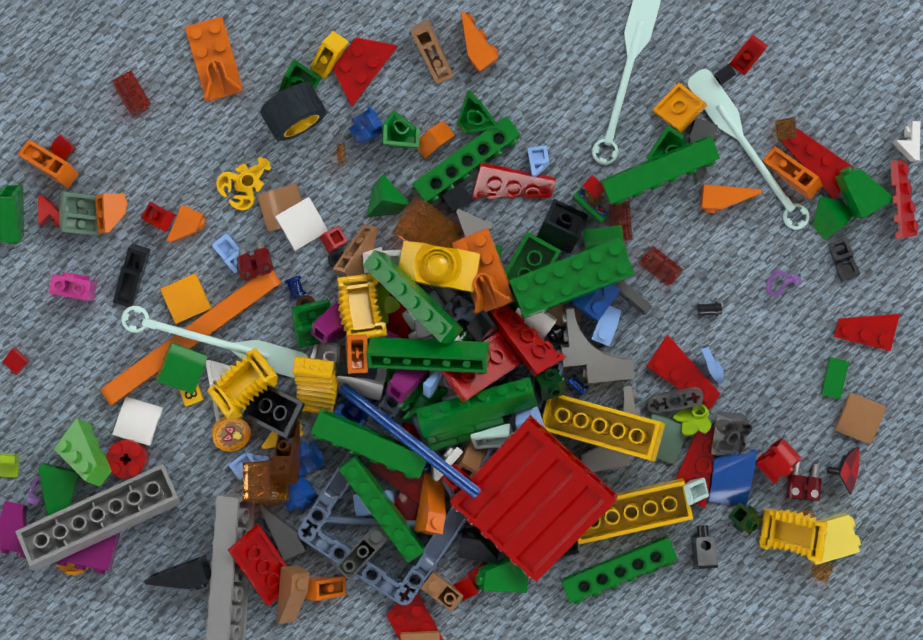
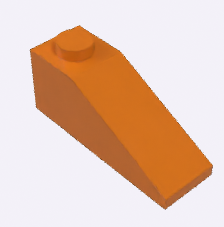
[17,139,79,189]
[762,146,822,200]
[699,184,762,214]
[414,473,446,535]

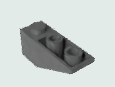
[687,118,719,182]
[259,505,307,561]
[335,524,390,581]

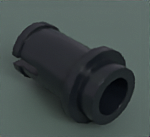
[697,301,722,317]

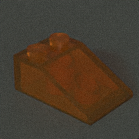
[393,195,463,248]

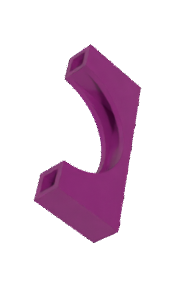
[311,301,429,404]
[0,501,121,574]

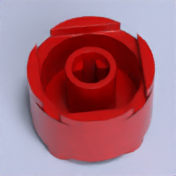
[755,438,802,484]
[106,439,149,479]

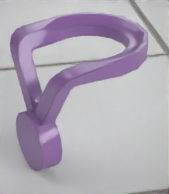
[766,269,802,297]
[26,476,45,505]

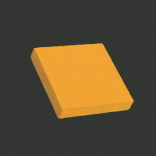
[652,83,707,134]
[160,273,212,324]

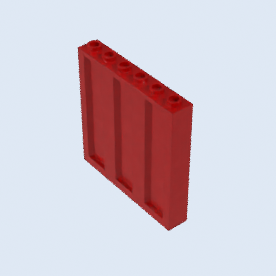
[449,415,618,582]

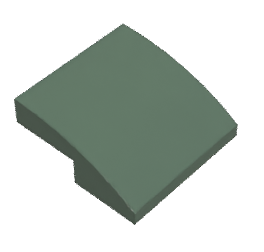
[59,191,98,236]
[650,413,686,465]

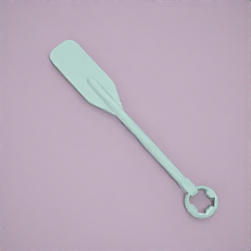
[592,0,661,165]
[688,69,809,230]
[121,306,308,378]

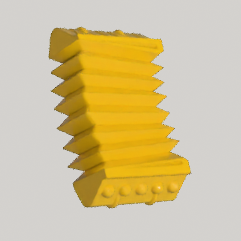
[337,273,387,339]
[207,348,278,420]
[292,356,338,413]
[759,509,828,562]

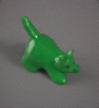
[402,385,448,421]

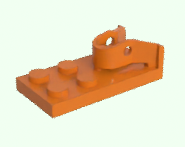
[185,16,244,102]
[452,228,516,315]

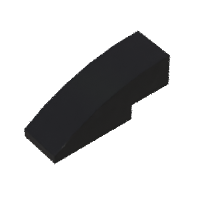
[113,243,151,307]

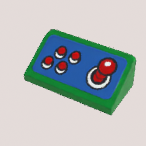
[572,188,609,223]

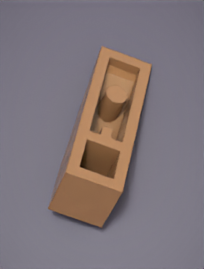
[411,19,454,84]
[332,224,378,277]
[277,565,310,624]

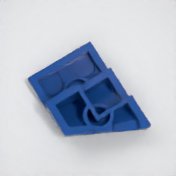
[708,449,757,506]

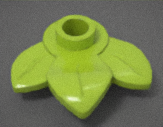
[376,285,400,324]
[673,404,711,436]

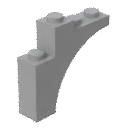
[557,305,634,383]
[581,385,641,472]

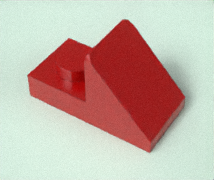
[729,34,768,75]
[38,195,60,228]
[141,201,176,232]
[452,562,485,601]

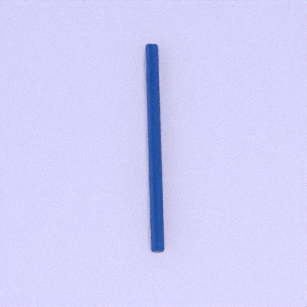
[338,383,481,498]

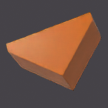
[416,120,455,160]
[345,334,368,374]

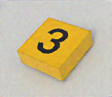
[179,383,204,407]

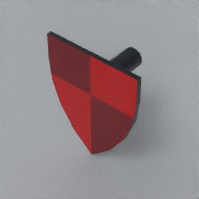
[827,447,860,495]

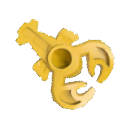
[216,156,272,211]

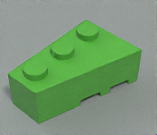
[54,418,112,487]

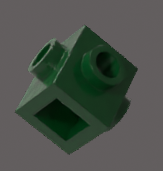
[534,368,566,401]
[728,502,762,535]

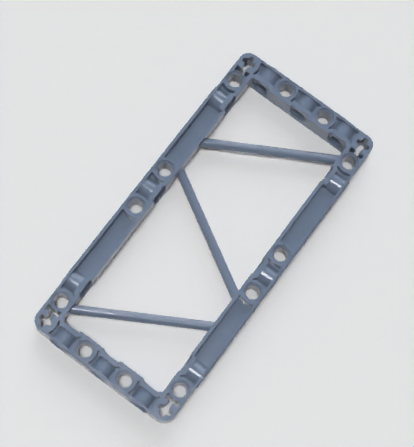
[298,296,563,605]

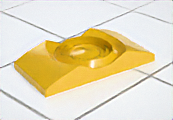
[399,241,481,293]

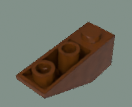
[270,421,300,484]

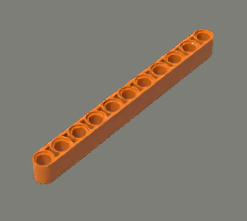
[100,270,282,406]

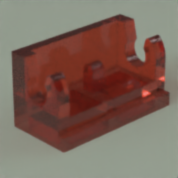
[112,71,151,118]
[608,201,633,241]
[638,246,684,286]

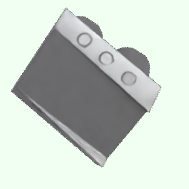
[711,410,752,456]

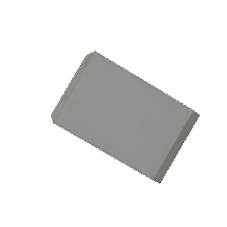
[456,209,493,237]

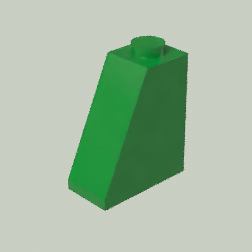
[835,166,893,219]
[0,185,24,244]
[39,462,79,515]
[475,556,528,593]

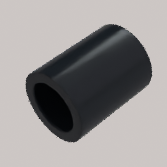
[714,64,736,85]

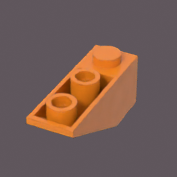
[461,11,499,74]

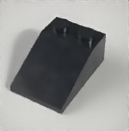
[242,386,305,439]
[144,555,211,590]

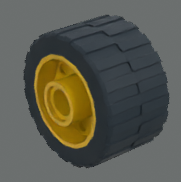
[260,82,326,141]

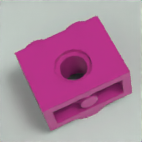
[49,272,97,301]

